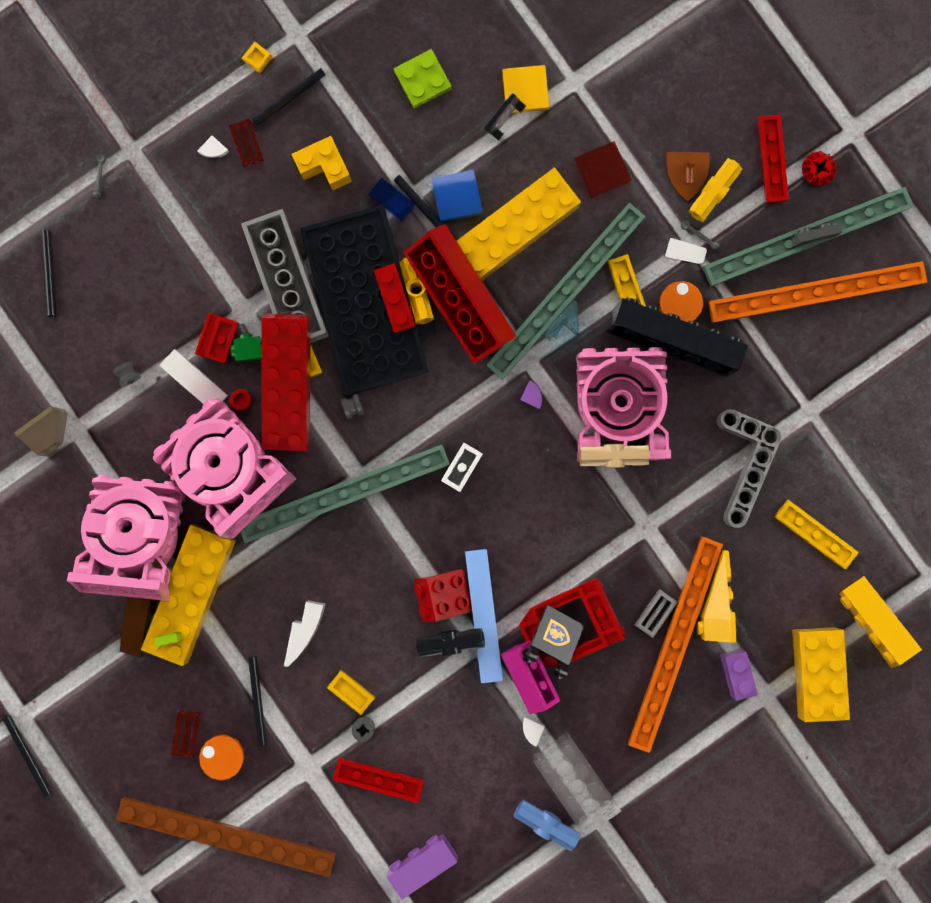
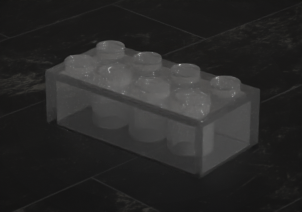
[532,732,621,837]

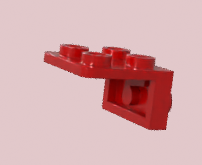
[414,569,472,622]

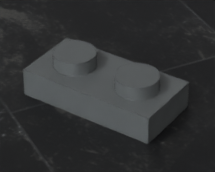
[792,222,842,247]

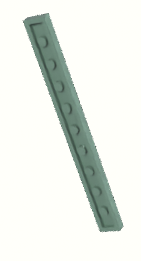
[703,187,914,287]
[486,203,646,380]
[241,444,450,543]

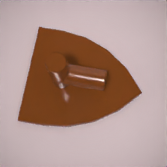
[666,152,710,202]

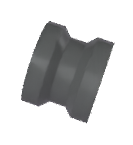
[112,361,141,387]
[341,394,364,420]
[352,717,375,742]

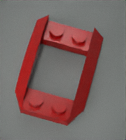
[519,578,625,668]

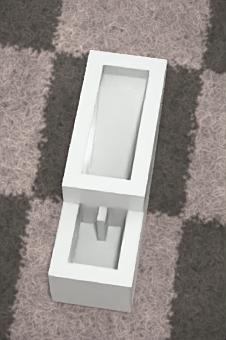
[160,349,228,404]
[284,600,326,667]

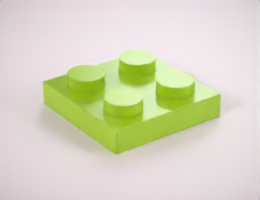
[394,49,452,109]

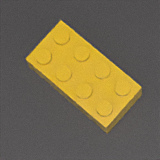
[792,627,850,722]

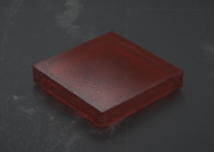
[574,141,632,199]

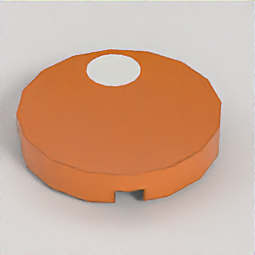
[659,281,703,322]
[199,734,245,780]

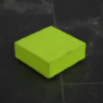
[154,631,183,647]

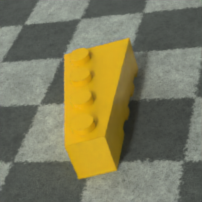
[839,576,922,668]

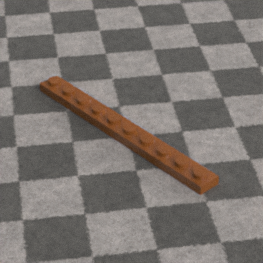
[116,796,336,877]

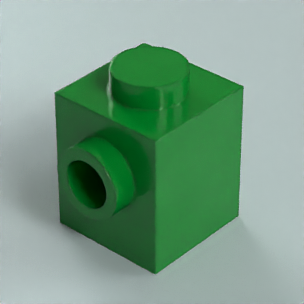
[231,334,262,363]

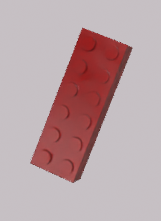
[403,224,517,364]
[261,313,311,451]

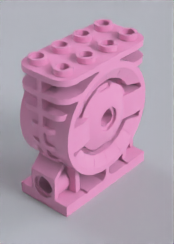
[576,347,671,462]
[153,398,296,540]
[67,475,185,601]

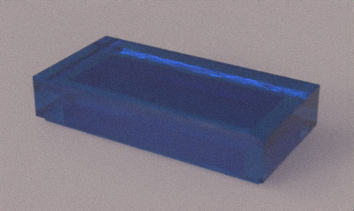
[368,178,416,222]

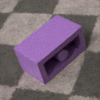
[720,649,758,701]

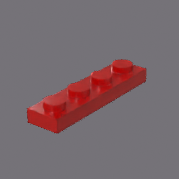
[757,115,789,204]
[333,757,424,803]

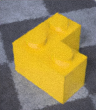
[292,136,352,191]

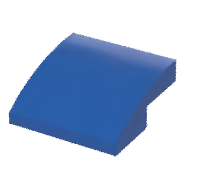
[431,169,483,223]

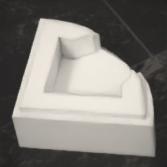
[198,136,229,158]
[523,716,545,746]

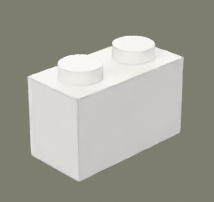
[441,443,483,492]

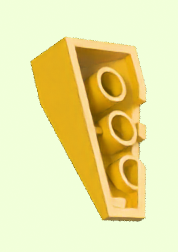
[696,550,736,643]

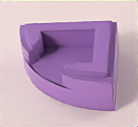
[520,380,542,410]

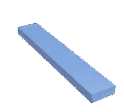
[465,549,503,683]

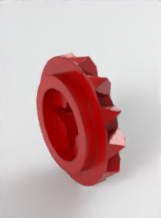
[802,151,838,186]

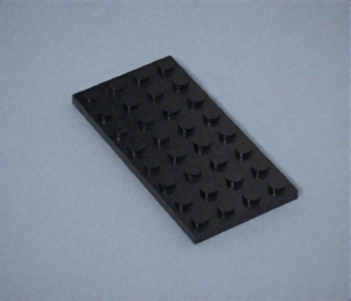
[300,204,429,396]

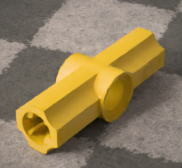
[688,158,742,222]
[399,258,434,325]

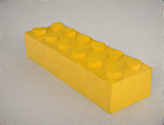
[457,167,581,281]
[141,524,236,666]

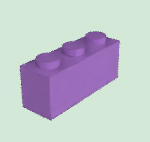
[387,834,458,900]

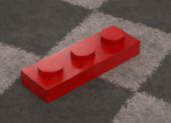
[374,263,416,334]

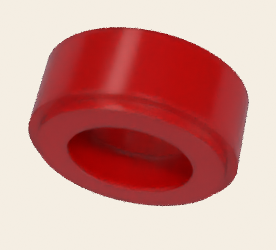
[230,389,253,412]

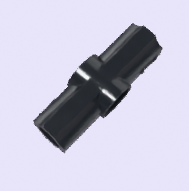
[416,628,485,658]

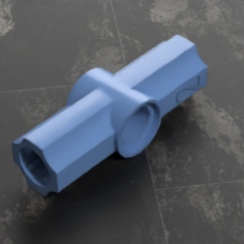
[513,799,581,851]

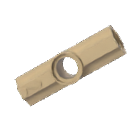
[579,444,650,468]

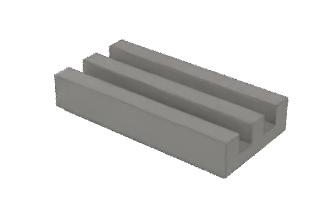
[634,589,678,638]

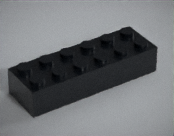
[605,298,748,377]

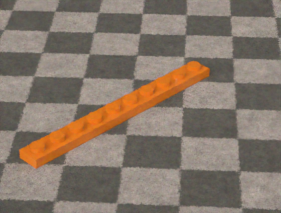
[708,261,927,323]
[628,536,723,753]

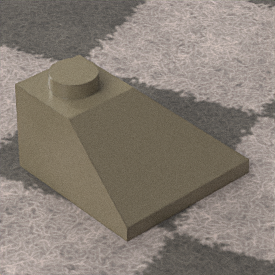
[15,406,68,457]

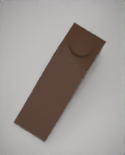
[119,597,156,657]

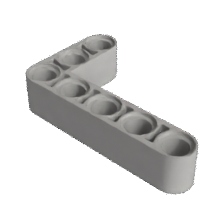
[716,409,782,528]

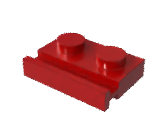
[195,313,240,364]

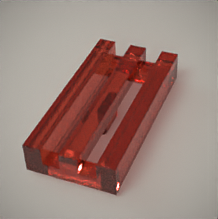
[229,119,264,168]
[171,709,201,758]

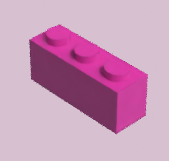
[501,640,560,715]

